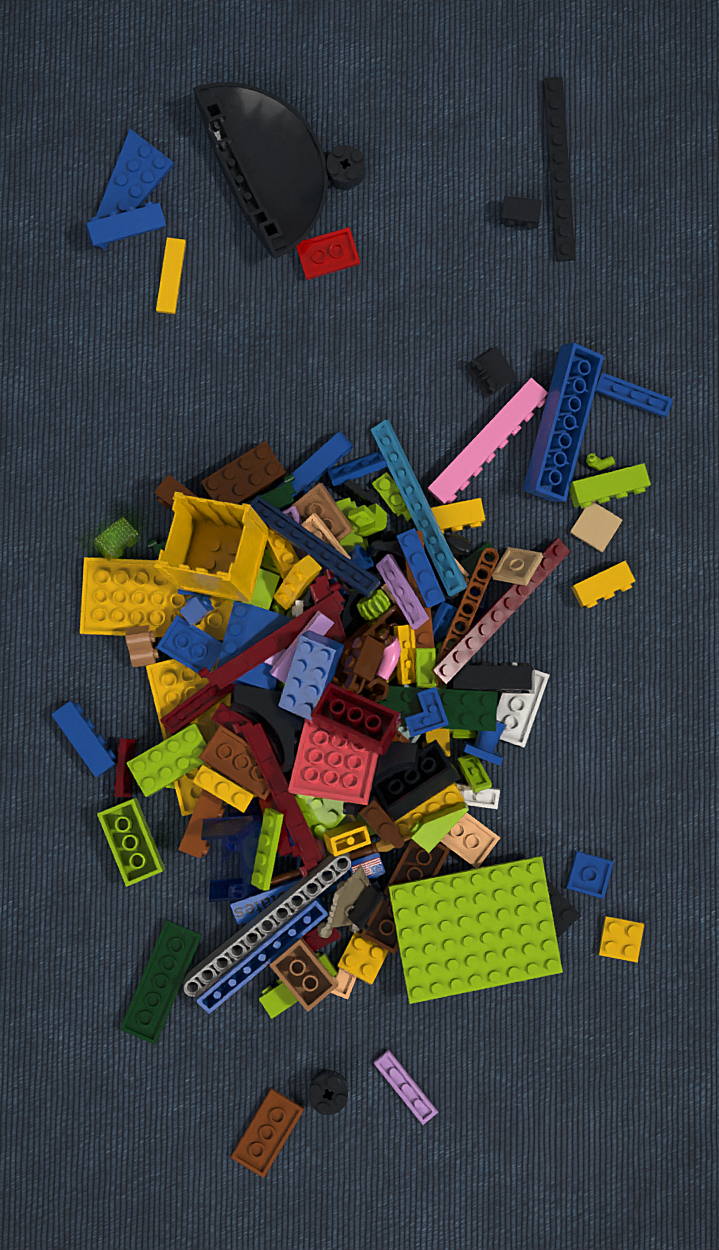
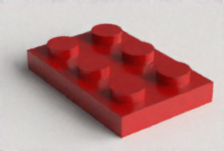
[296,227,360,280]

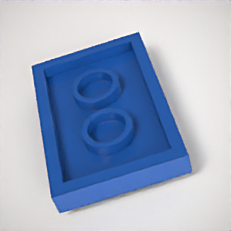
[156,615,223,678]

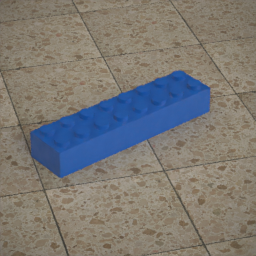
[522,343,604,502]

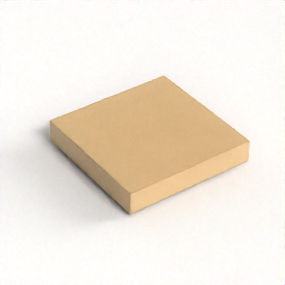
[570,502,622,553]
[492,547,543,586]

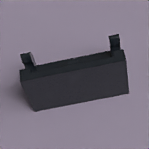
[348,885,390,931]

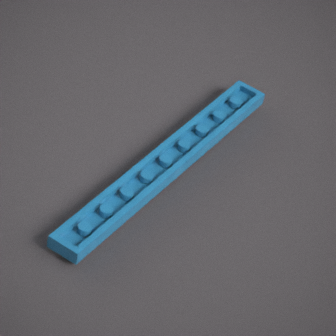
[371,420,468,596]

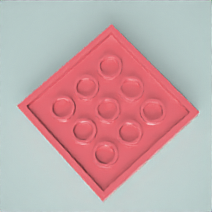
[288,718,378,805]

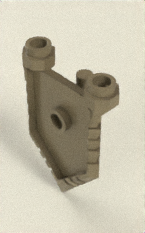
[317,865,371,938]

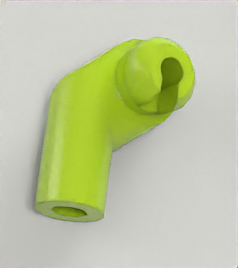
[586,453,615,471]

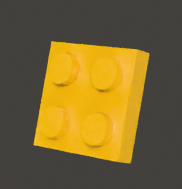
[598,916,644,963]
[337,932,389,985]

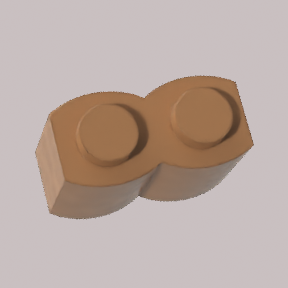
[125,625,159,667]

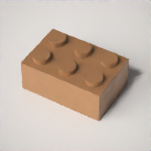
[269,937,339,1012]

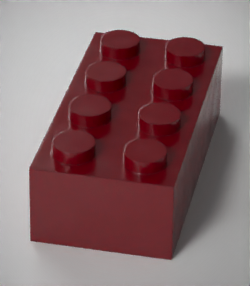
[311,682,402,756]

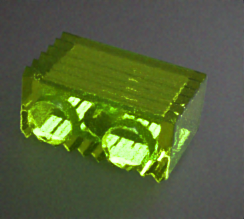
[94,516,139,561]

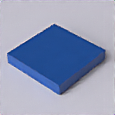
[566,851,614,899]

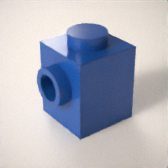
[179,594,214,626]

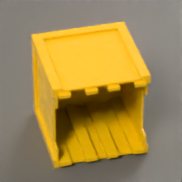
[154,492,270,603]

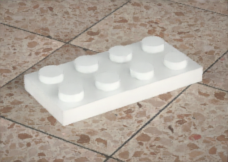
[496,662,549,748]

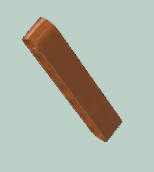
[436,548,499,664]

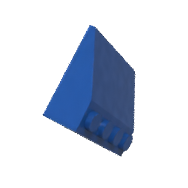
[216,601,293,690]

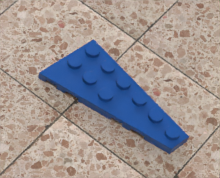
[88,129,174,250]

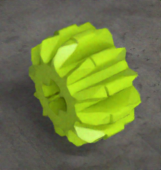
[357,590,391,620]

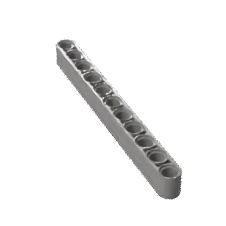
[184,852,351,996]

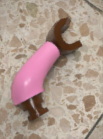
[363,628,401,702]

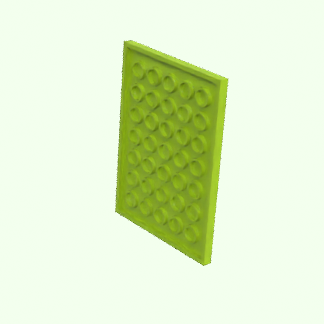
[388,856,563,1004]

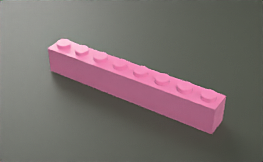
[427,378,548,505]

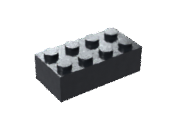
[453,662,535,694]
[374,739,461,821]

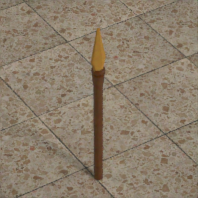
[270,835,411,885]

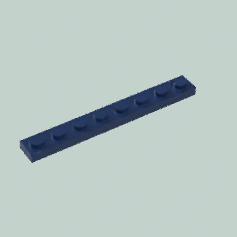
[249,495,380,598]

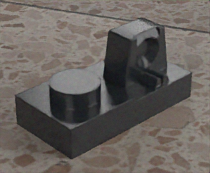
[340,479,380,507]

